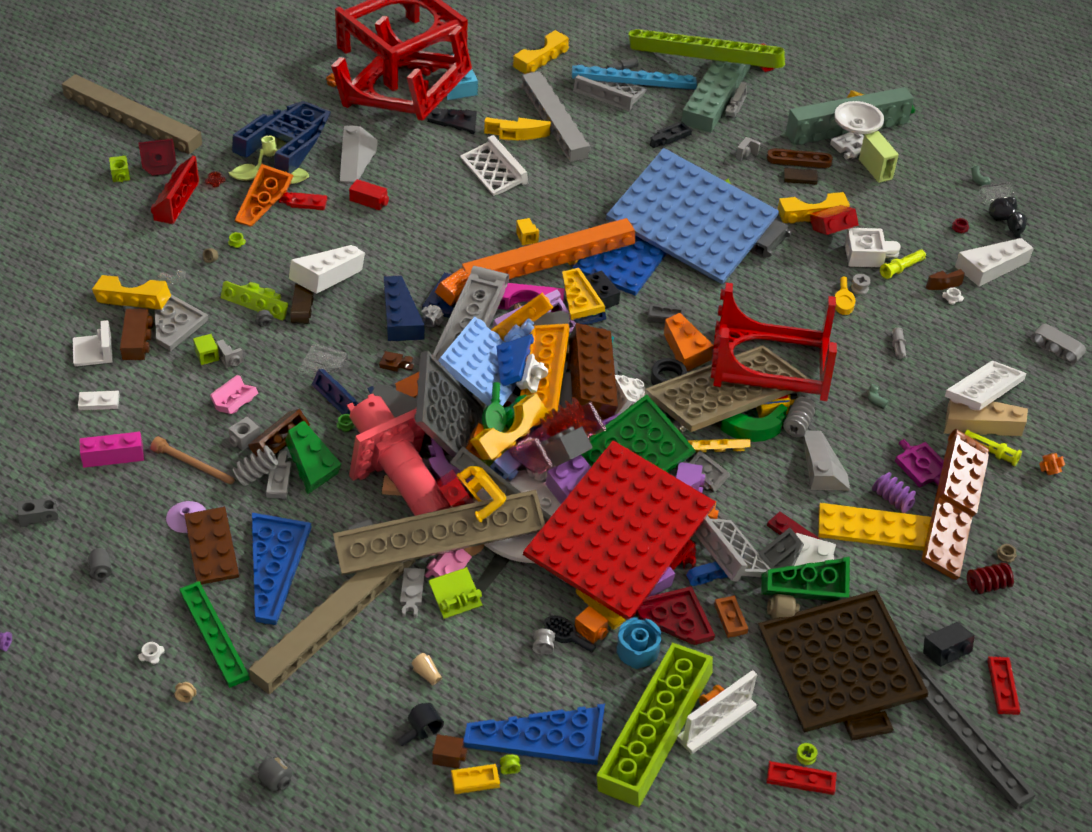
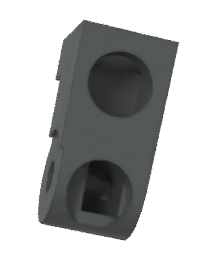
[17,498,58,527]

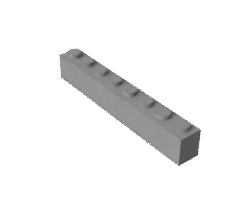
[522,71,590,162]

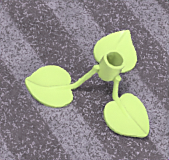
[229,136,309,184]

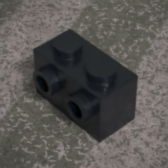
[585,270,620,309]
[923,622,975,667]

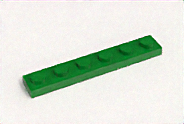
[179,581,250,688]

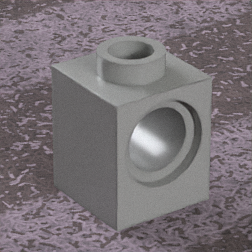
[228,417,260,451]

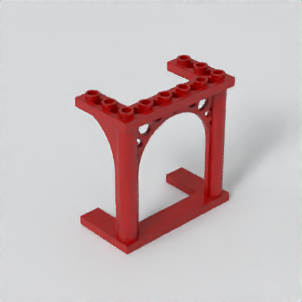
[335,0,468,91]
[331,16,472,121]
[710,282,837,401]

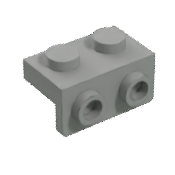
[684,451,730,492]

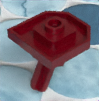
[139,139,176,176]

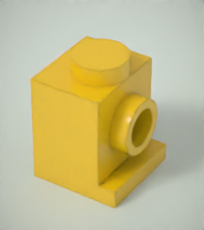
[516,218,539,245]

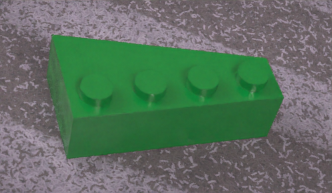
[761,557,850,601]

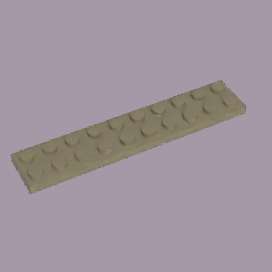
[333,490,545,575]

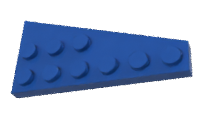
[252,513,311,625]
[464,704,605,765]

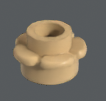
[175,682,197,702]

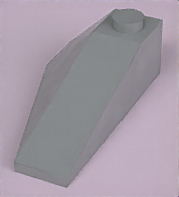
[803,430,850,491]

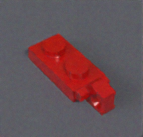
[278,192,327,210]

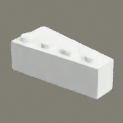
[955,238,1033,286]
[289,245,365,294]

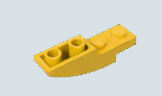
[484,118,551,140]

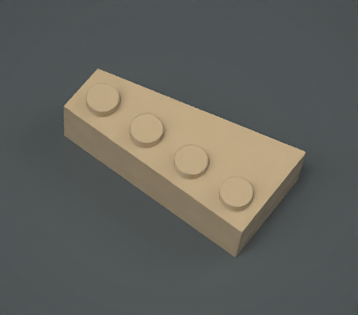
[944,399,1028,436]

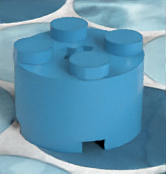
[616,618,661,669]

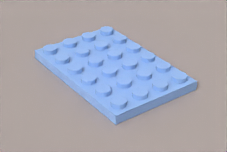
[438,316,517,406]

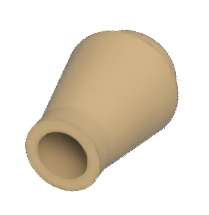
[411,653,442,686]

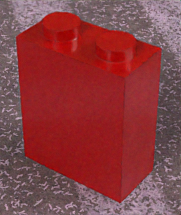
[809,205,859,235]

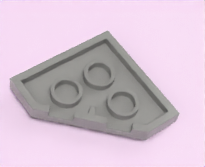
[155,294,209,351]

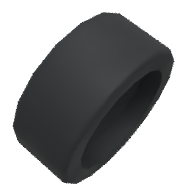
[651,358,687,386]

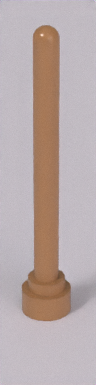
[150,436,235,484]

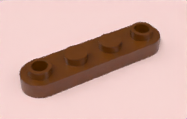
[767,148,833,168]

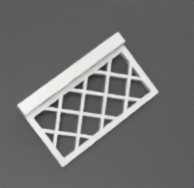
[460,135,529,196]
[677,670,757,755]

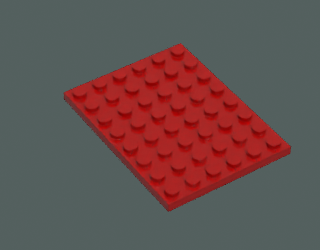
[523,440,716,620]

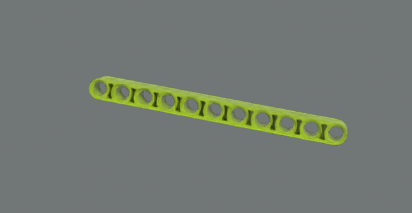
[628,29,785,68]

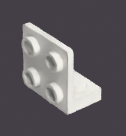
[73,320,113,366]
[615,375,645,415]

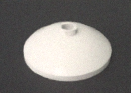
[834,101,884,134]

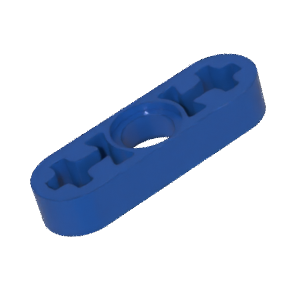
[686,562,728,586]

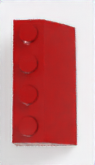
[151,156,199,224]

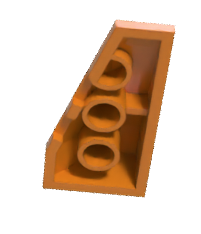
[235,164,294,227]

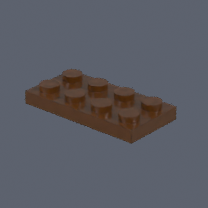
[184,506,239,585]

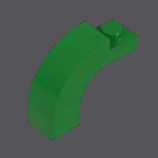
[721,404,788,442]

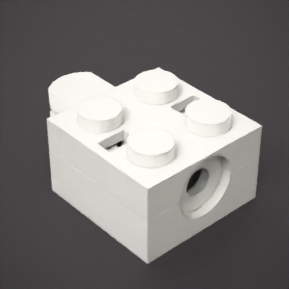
[844,228,900,267]

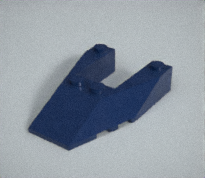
[232,101,331,174]

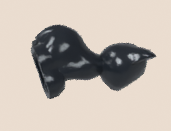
[989,197,1027,239]

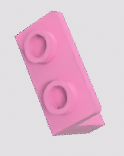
[210,375,258,414]
[425,549,472,578]

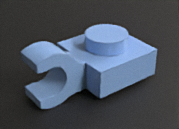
[504,318,534,342]

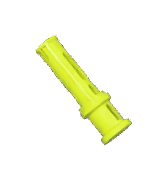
[880,249,926,279]
[965,430,1022,467]

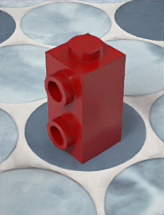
[349,179,389,210]

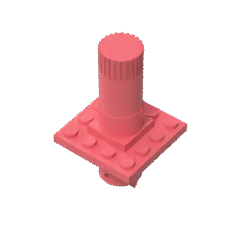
[347,393,452,516]

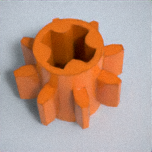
[1039,453,1065,475]

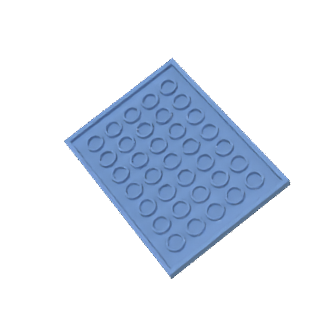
[606,148,779,285]

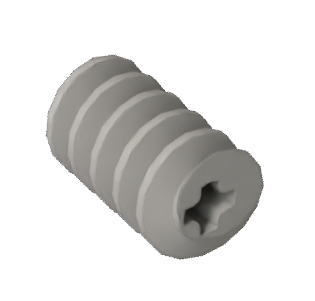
[784,397,815,438]
[233,445,278,486]

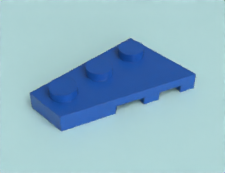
[496,334,534,387]

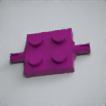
[895,439,944,488]

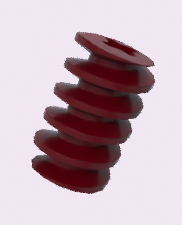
[966,563,1014,594]

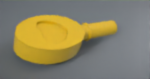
[835,277,856,315]

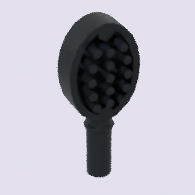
[544,615,596,653]

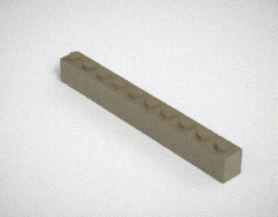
[62,74,202,154]
[249,560,416,695]

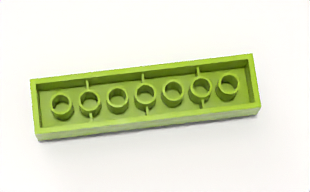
[597,642,713,807]

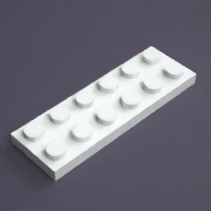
[945,361,1026,410]

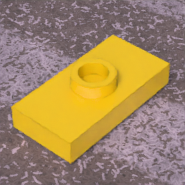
[451,764,500,794]

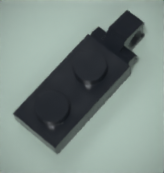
[649,121,692,148]

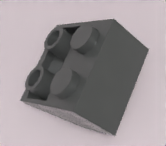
[531,427,593,466]

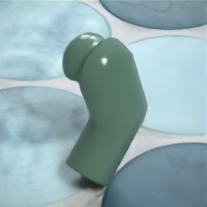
[971,165,991,187]
[867,384,889,409]

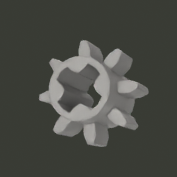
[421,305,444,327]

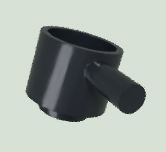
[397,703,444,746]

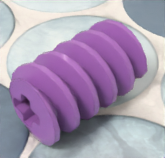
[872,472,916,513]

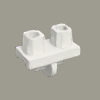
[516,354,548,393]

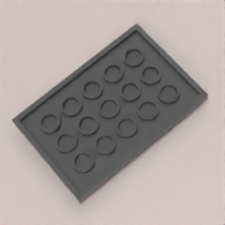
[414,351,484,459]

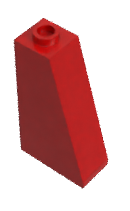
[436,470,475,508]

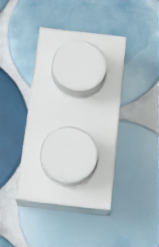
[78,391,119,410]

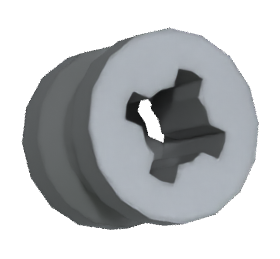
[851,274,871,295]
[533,629,555,654]

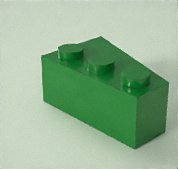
[285,421,342,494]

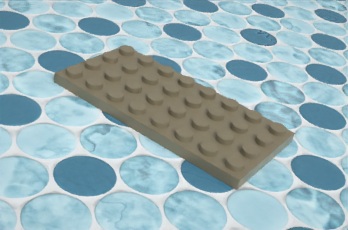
[645,345,810,432]

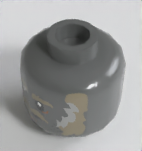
[258,757,292,791]

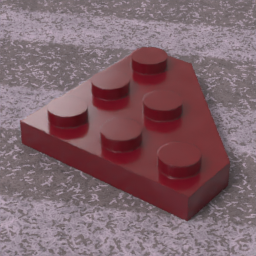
[636,586,715,645]

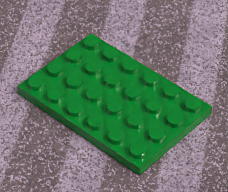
[581,394,696,473]

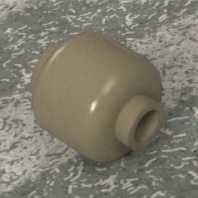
[767,594,799,619]

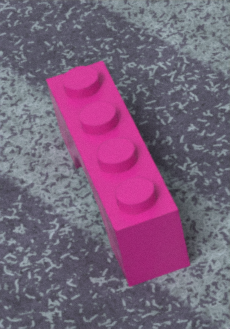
[497,283,565,312]

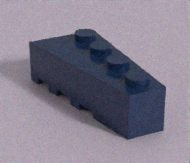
[384,276,425,341]

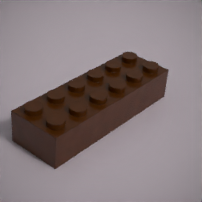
[569,323,618,421]

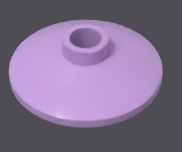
[166,501,206,533]

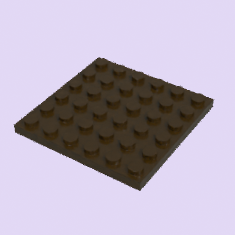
[758,590,929,733]

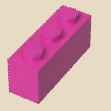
[80,432,144,468]

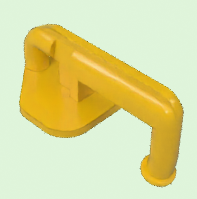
[456,466,506,522]

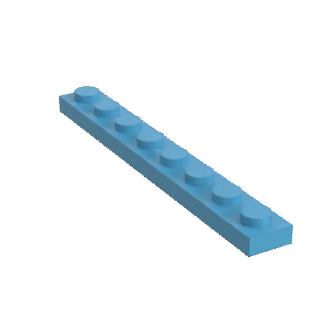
[571,65,697,90]

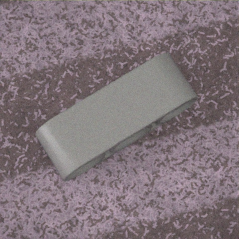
[1031,324,1086,364]

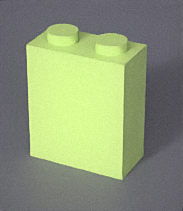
[859,131,899,183]

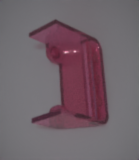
[507,402,607,475]

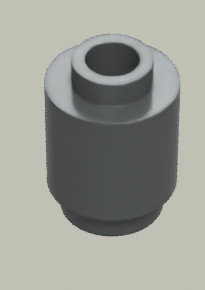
[88,548,112,580]

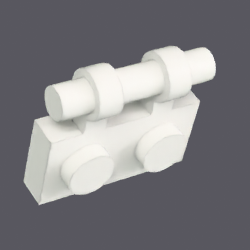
[830,132,864,160]

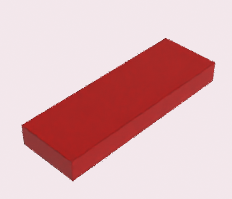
[987,657,1021,715]
[766,761,836,795]

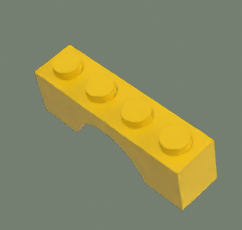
[513,30,569,74]
[777,192,850,223]
[92,275,171,310]
[470,394,549,461]

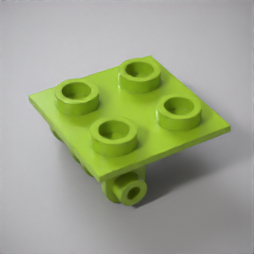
[428,567,482,619]

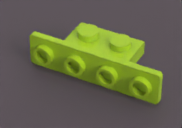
[220,281,288,320]

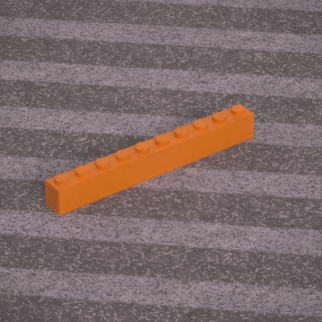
[462,218,635,279]

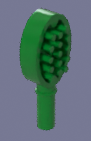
[482,382,507,432]

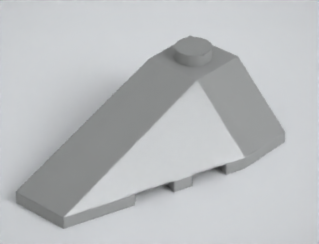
[340,126,378,183]

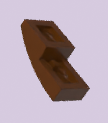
[926,269,965,290]

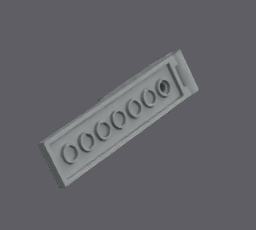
[433,266,509,360]

